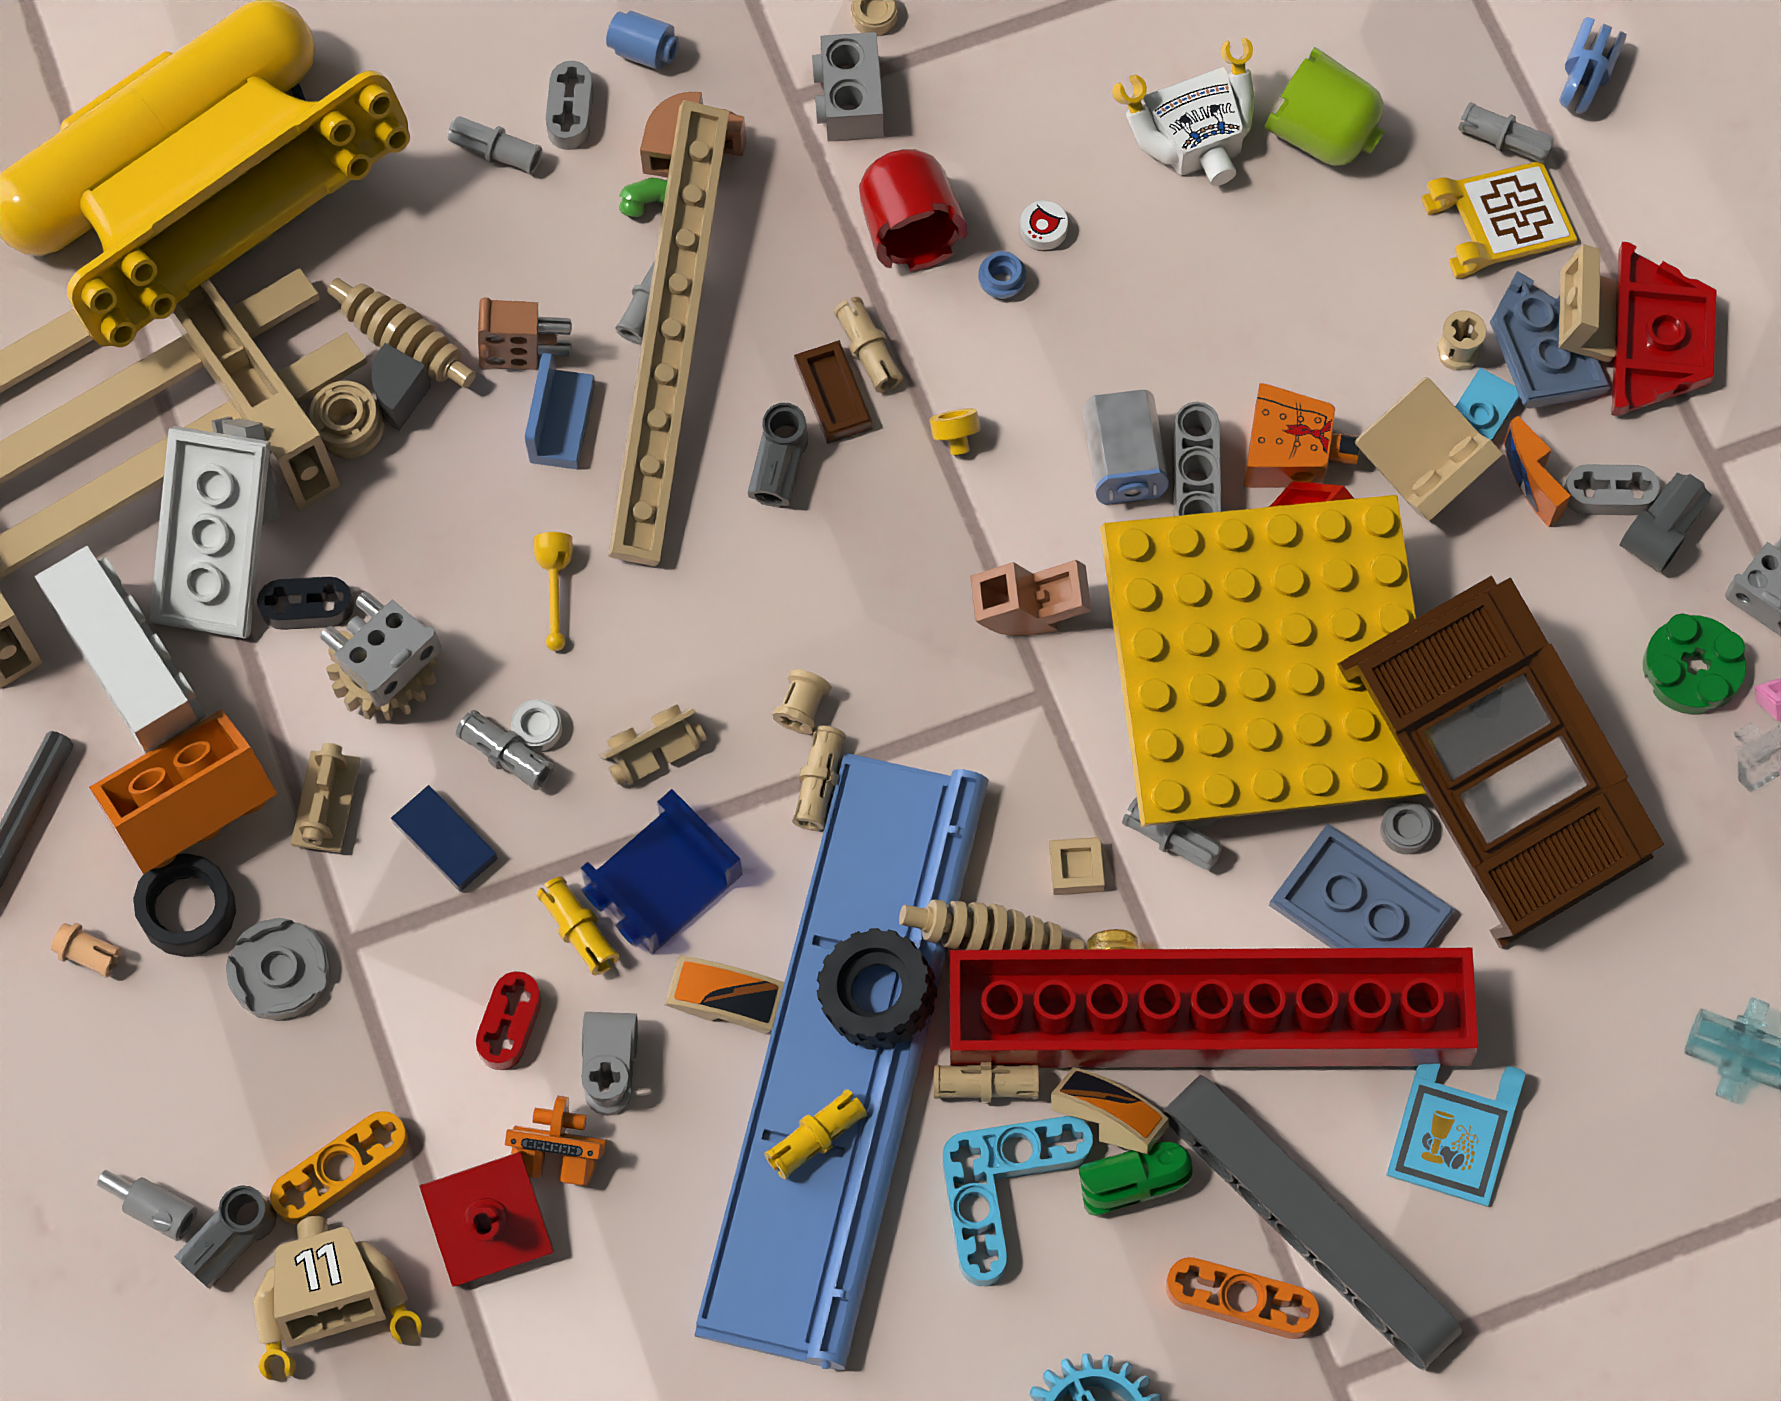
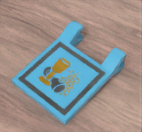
[1386,1063,1525,1207]

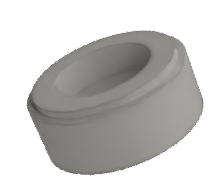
[1380,801,1433,854]

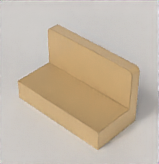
[1559,244,1617,362]

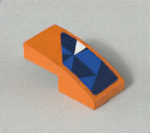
[1504,416,1571,527]

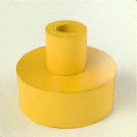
[929,408,980,455]

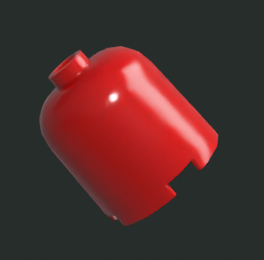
[859,149,968,271]

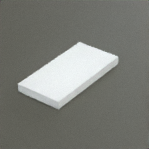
[149,426,271,638]

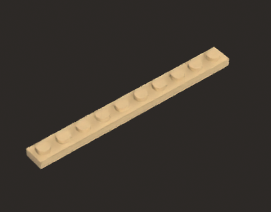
[608,100,729,567]

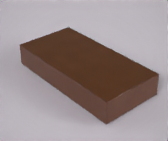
[794,340,873,444]

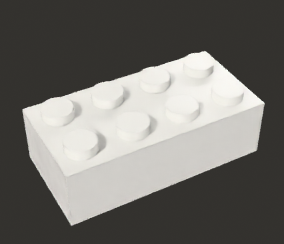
[34,546,206,754]

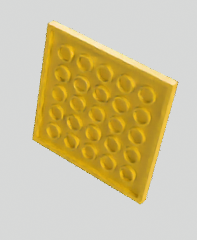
[1100,495,1436,827]

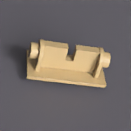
[599,704,707,785]
[290,743,361,853]

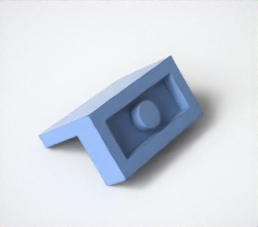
[525,353,595,470]

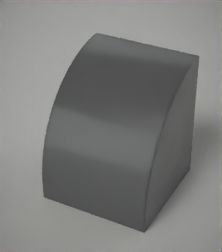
[371,343,431,431]

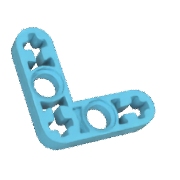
[942,1116,1093,1286]

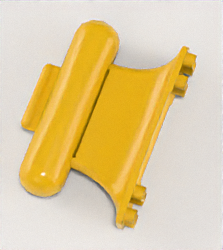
[0,0,410,348]

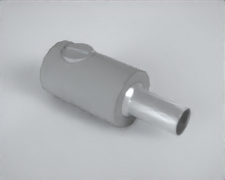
[97,1170,198,1241]

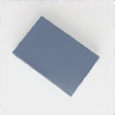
[1269,823,1455,948]

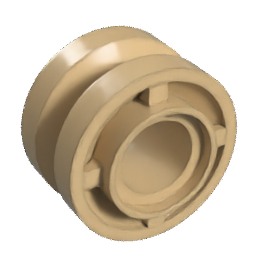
[309,381,384,458]

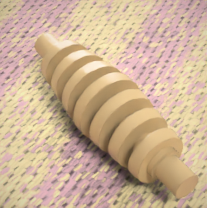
[327,278,476,388]
[899,900,1084,950]

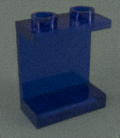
[580,789,743,955]

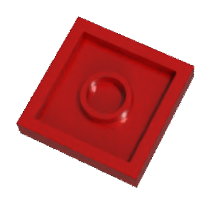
[419,1151,554,1287]

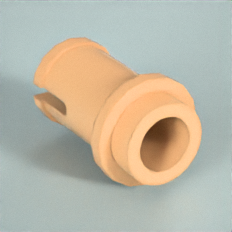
[51,923,122,977]

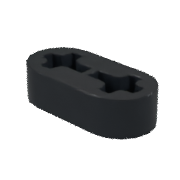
[257,577,354,630]

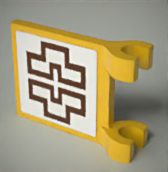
[1421,161,1577,279]

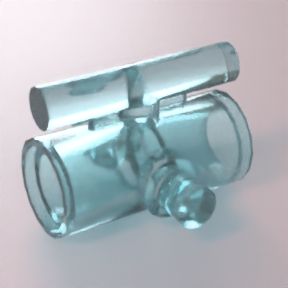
[1684,997,1781,1102]

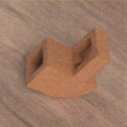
[640,92,746,178]
[970,560,1092,636]

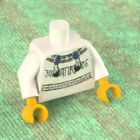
[1112,37,1255,186]

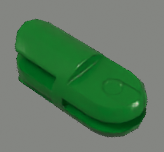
[1079,1142,1193,1216]

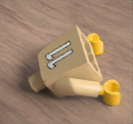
[253,1216,422,1380]

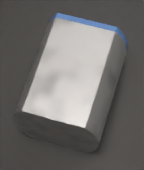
[1082,389,1169,505]

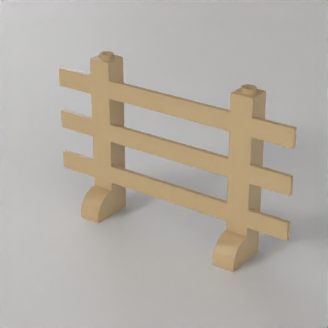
[0,233,368,689]

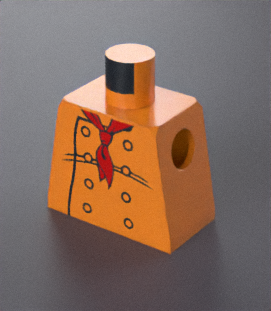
[1243,383,1359,488]

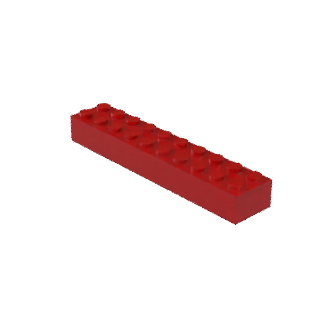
[950,947,1478,1068]

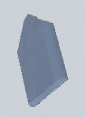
[1490,271,1610,409]

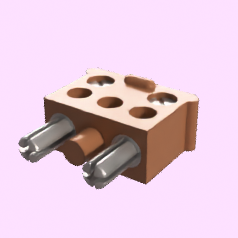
[478,297,572,370]

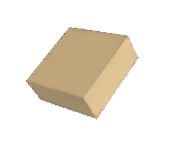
[1049,837,1105,895]

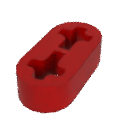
[475,971,542,1070]

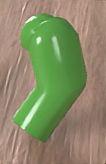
[619,177,667,217]

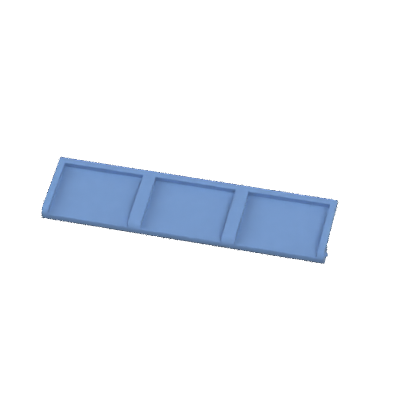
[694,753,989,1370]

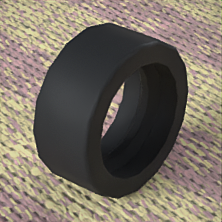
[133,853,236,957]

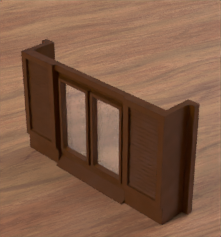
[1337,575,1665,948]

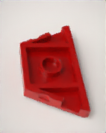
[1611,242,1717,416]

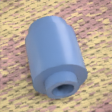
[606,11,679,70]

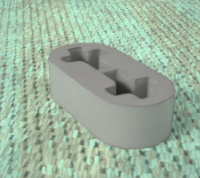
[546,60,594,150]
[1564,464,1660,515]

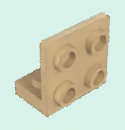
[1355,377,1503,521]

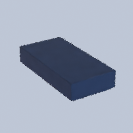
[391,785,498,892]

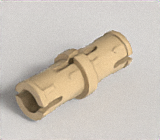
[834,297,903,393]
[792,726,846,831]
[934,1062,1039,1103]

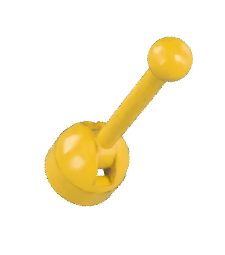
[533,532,573,651]

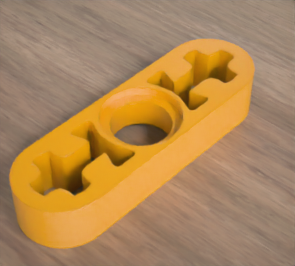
[270,1111,408,1225]

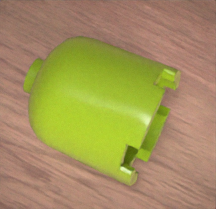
[1264,47,1386,166]

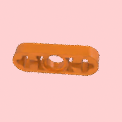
[1166,1257,1319,1339]

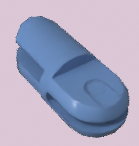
[1559,17,1627,114]

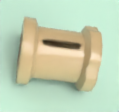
[1437,310,1487,371]
[772,669,832,734]

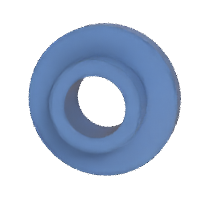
[978,251,1026,298]

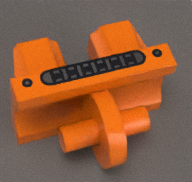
[505,1095,607,1186]

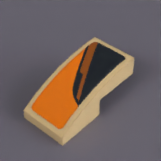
[664,955,785,1034]
[1051,1067,1169,1154]

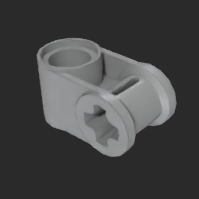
[581,1012,638,1116]

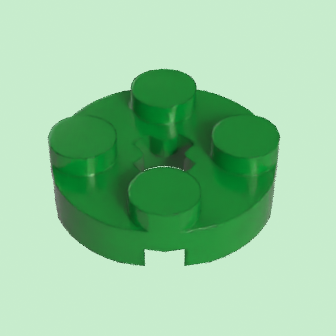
[1643,613,1746,715]

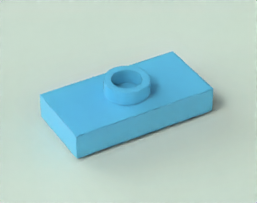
[1455,367,1520,442]

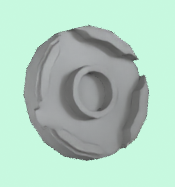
[226,917,331,1021]

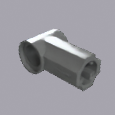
[748,403,808,508]
[1619,473,1712,573]
[174,1185,277,1289]

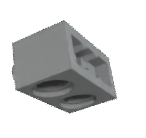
[812,32,884,141]

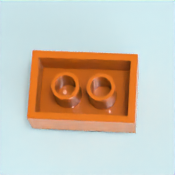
[89,709,277,874]

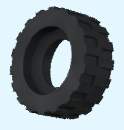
[816,928,937,1050]

